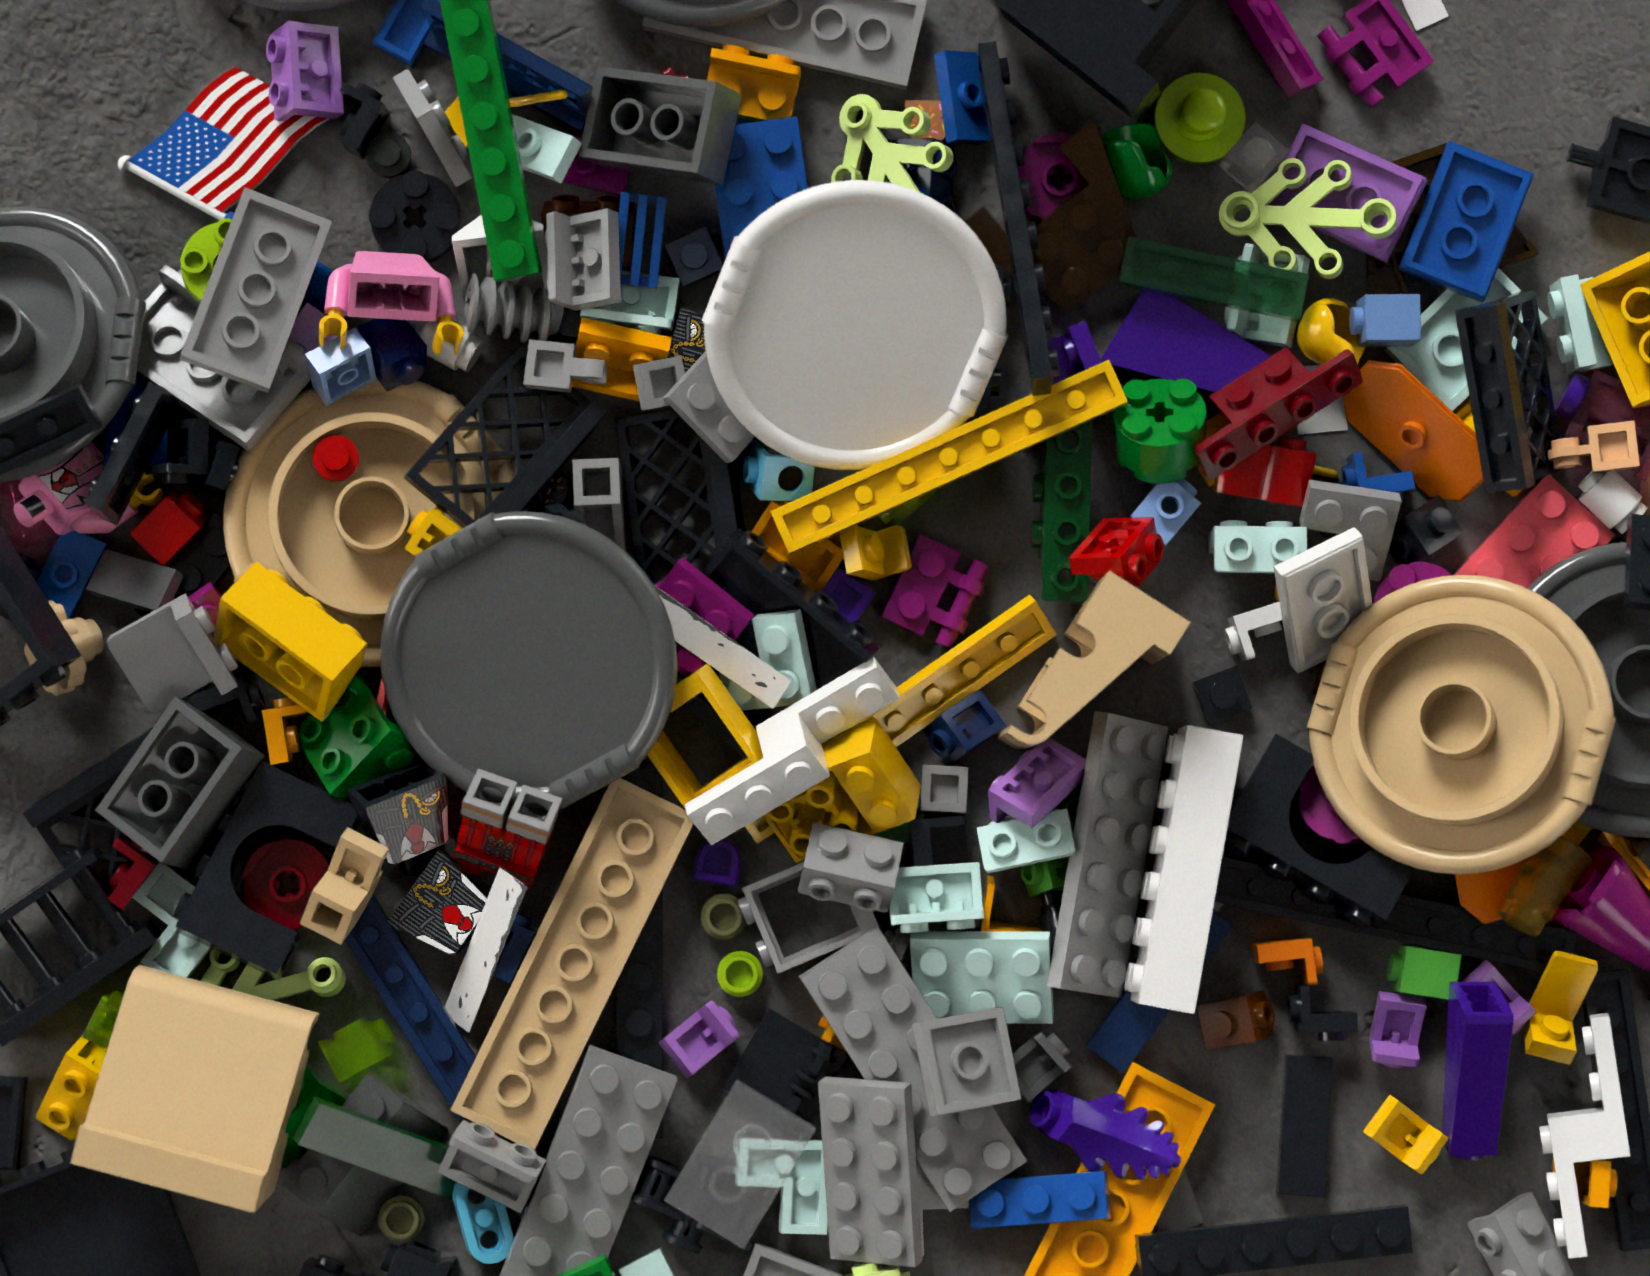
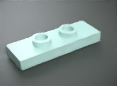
[461,114,582,184]

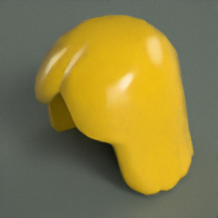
[1296,298,1366,365]

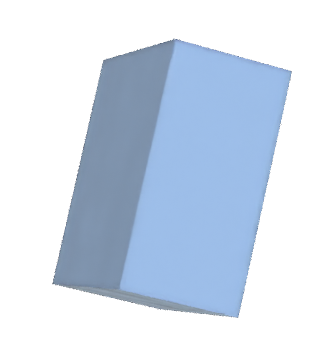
[305,328,376,406]

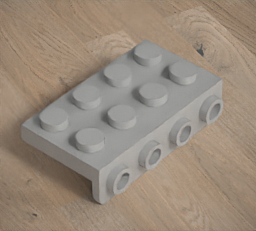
[136,265,311,451]

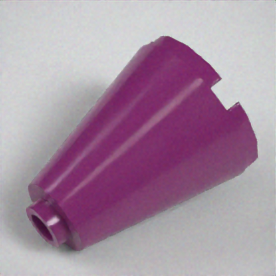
[1548,846,1650,970]

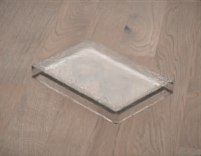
[664,1079,817,1249]

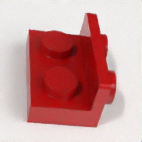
[1069,517,1164,589]

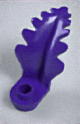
[1030,1089,1181,1180]

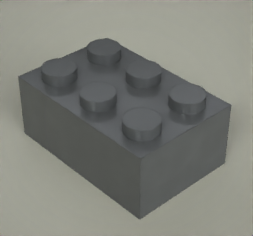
[578,66,742,185]

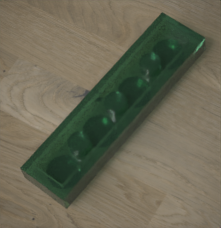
[1118,237,1309,322]

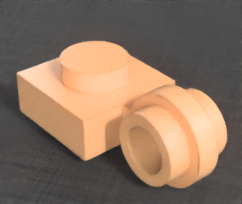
[1547,420,1640,474]

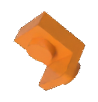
[1251,937,1323,986]

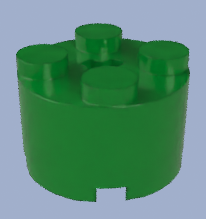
[1113,378,1207,484]

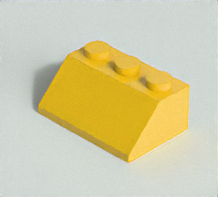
[1580,252,1650,408]
[214,561,367,722]

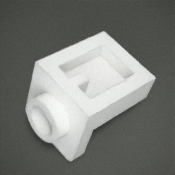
[1224,602,1282,661]

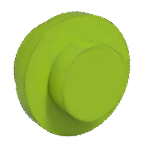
[717,951,763,997]

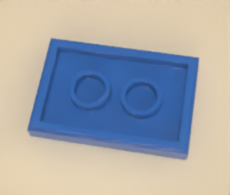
[1398,141,1534,302]

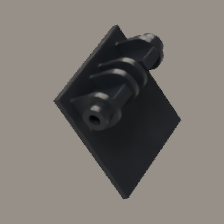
[723,1008,848,1135]

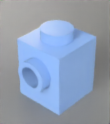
[1129,478,1201,547]

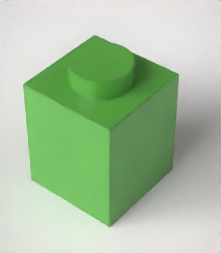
[1387,945,1461,1000]

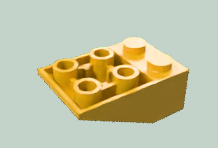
[763,718,921,863]

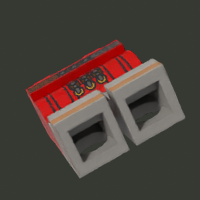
[453,769,563,886]

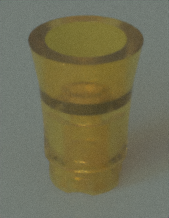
[1498,836,1593,937]

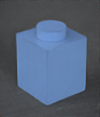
[1349,294,1421,347]

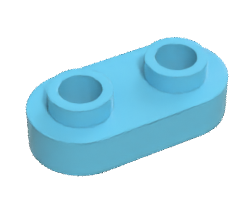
[452,1182,514,1264]

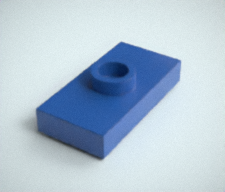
[934,50,990,145]
[36,531,110,619]

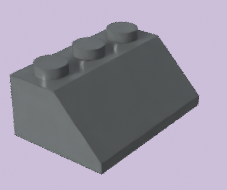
[95,697,265,869]
[281,1070,446,1237]

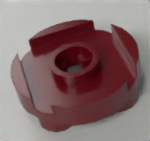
[242,839,330,930]

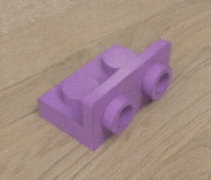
[266,21,344,122]
[988,737,1086,828]

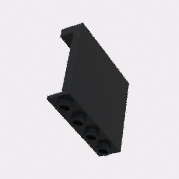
[676,528,880,758]
[0,1148,201,1276]

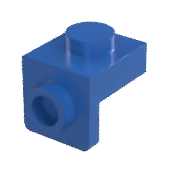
[1341,452,1415,502]

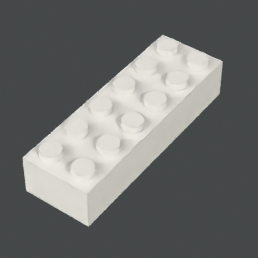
[1124,725,1244,1014]

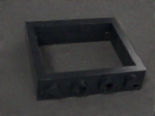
[0,525,82,727]

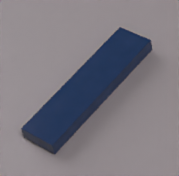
[1085,912,1233,1073]

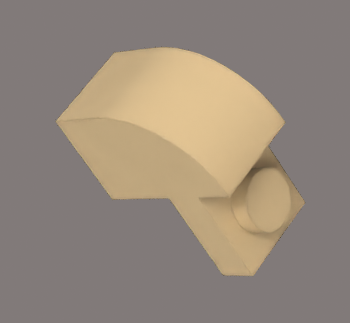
[300,827,389,945]

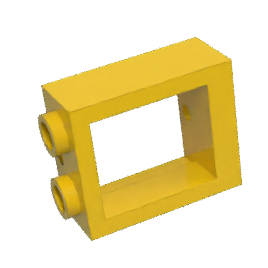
[647,663,763,810]

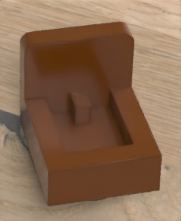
[1197,990,1275,1050]

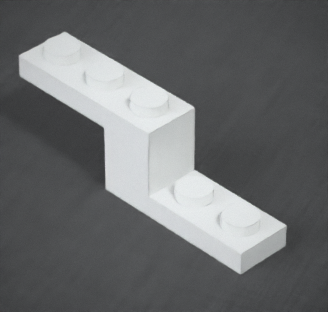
[685,657,900,845]
[1539,1013,1630,1258]

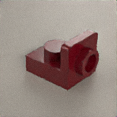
[107,833,158,910]

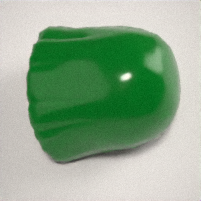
[1100,123,1172,199]

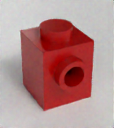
[129,487,208,566]

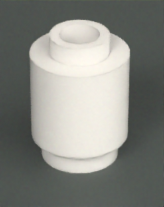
[1578,471,1647,534]

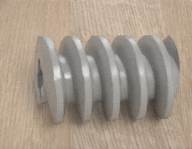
[464,273,564,343]

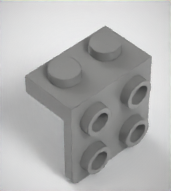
[107,593,239,713]

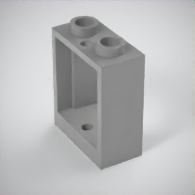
[738,862,879,974]

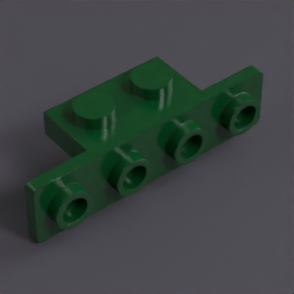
[1031,420,1093,602]

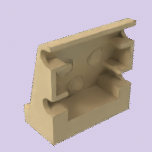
[997,571,1190,749]
[71,965,319,1213]

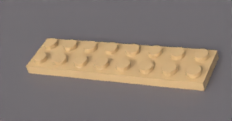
[450,778,694,1151]

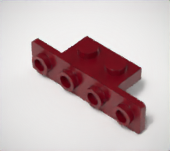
[1194,347,1363,480]

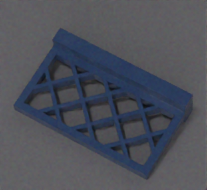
[421,0,593,134]

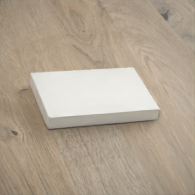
[1273,527,1372,673]

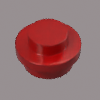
[312,435,359,482]

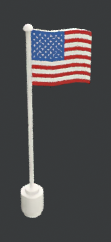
[118,67,485,372]

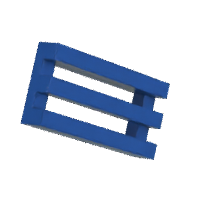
[618,191,667,289]

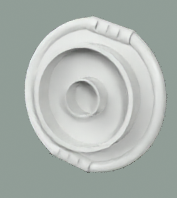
[702,180,1008,471]

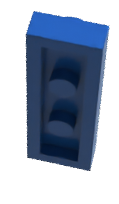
[969,1171,1111,1229]

